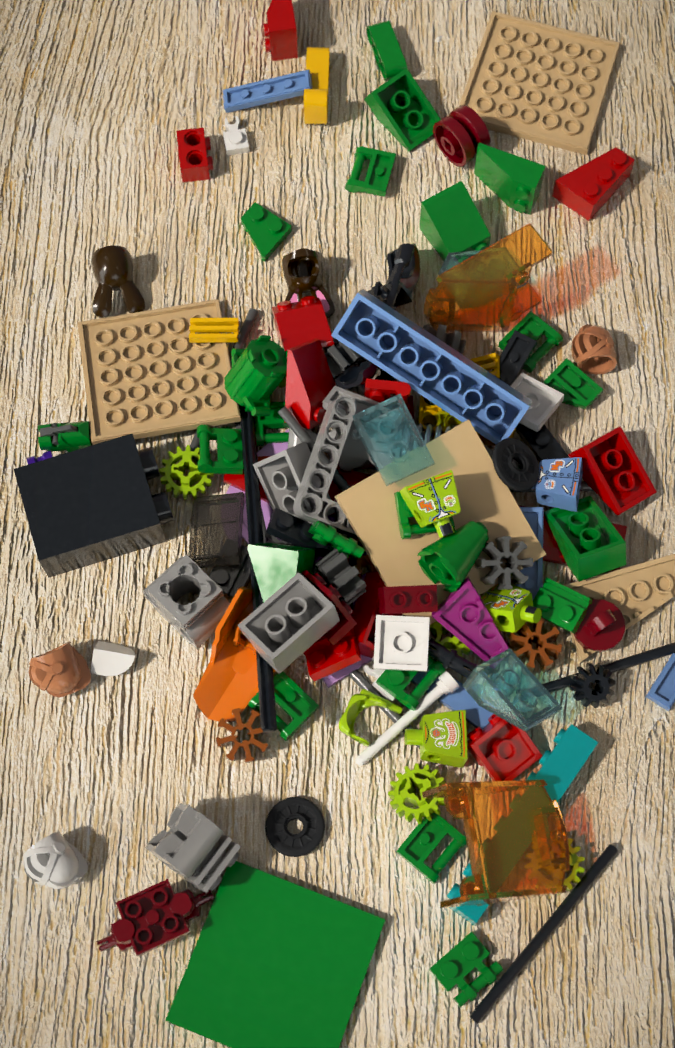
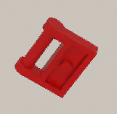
[365,378,411,417]

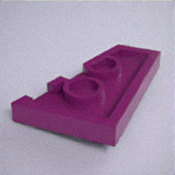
[432,576,508,666]

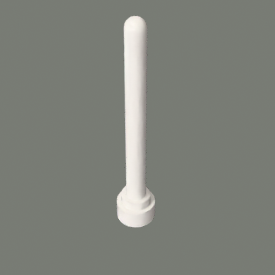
[356,671,460,766]

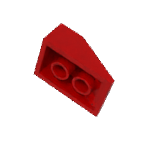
[263,0,298,61]
[272,296,334,352]
[284,339,336,429]
[568,426,657,515]

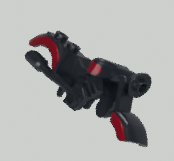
[336,243,421,395]

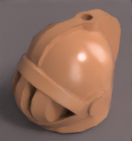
[571,324,617,375]
[28,641,91,697]

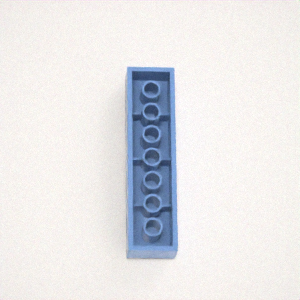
[331,289,532,445]

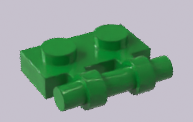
[308,521,365,559]
[429,932,503,1007]

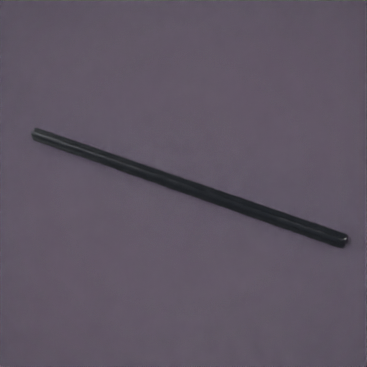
[240,406,277,733]

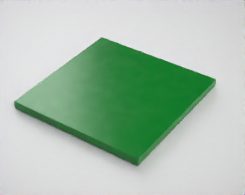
[165,861,385,1048]

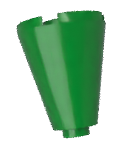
[417,521,489,593]

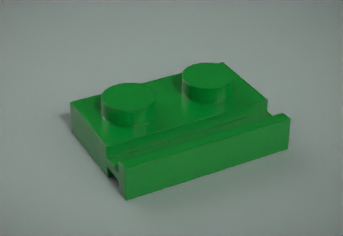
[533,577,593,634]

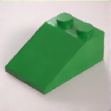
[364,68,441,152]
[474,143,546,214]
[544,496,626,581]

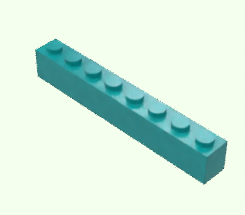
[446,724,599,926]

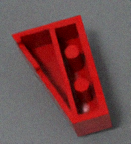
[552,147,635,221]

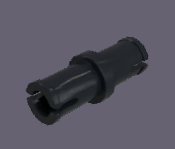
[428,638,478,680]

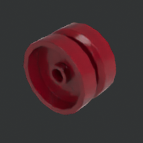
[433,105,491,167]

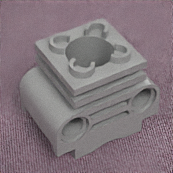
[143,554,230,650]
[145,803,241,893]

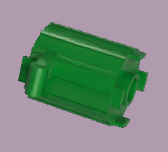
[224,335,287,416]

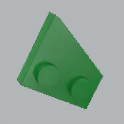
[241,202,292,262]
[543,358,603,410]

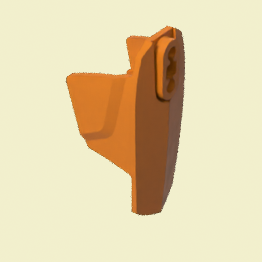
[193,587,276,722]

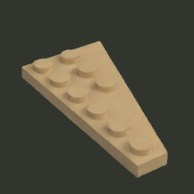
[564,554,675,663]

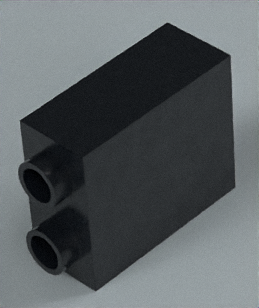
[14,434,174,578]

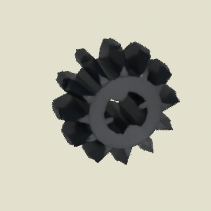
[569,662,616,708]

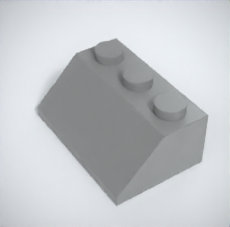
[253,441,335,524]
[237,572,340,674]

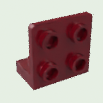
[302,569,357,646]

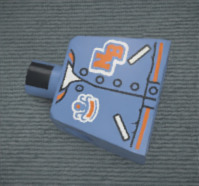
[531,457,583,512]

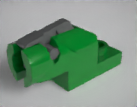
[38,421,92,452]

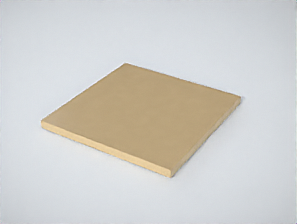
[459,11,621,155]
[77,299,241,445]
[335,419,546,625]

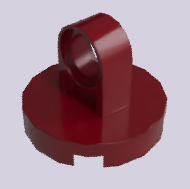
[573,599,625,652]

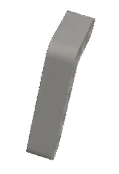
[293,396,357,537]

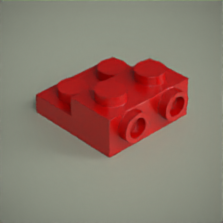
[303,628,361,682]
[467,711,542,789]

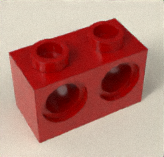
[176,128,213,182]

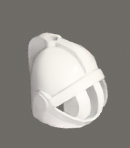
[23,831,88,889]

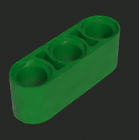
[366,20,407,81]

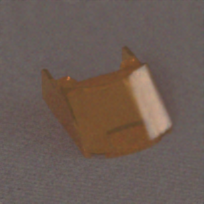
[424,224,552,332]
[422,780,570,908]

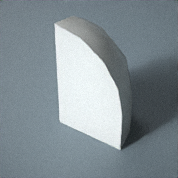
[90,641,135,676]

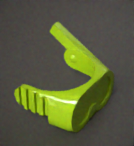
[339,689,403,747]

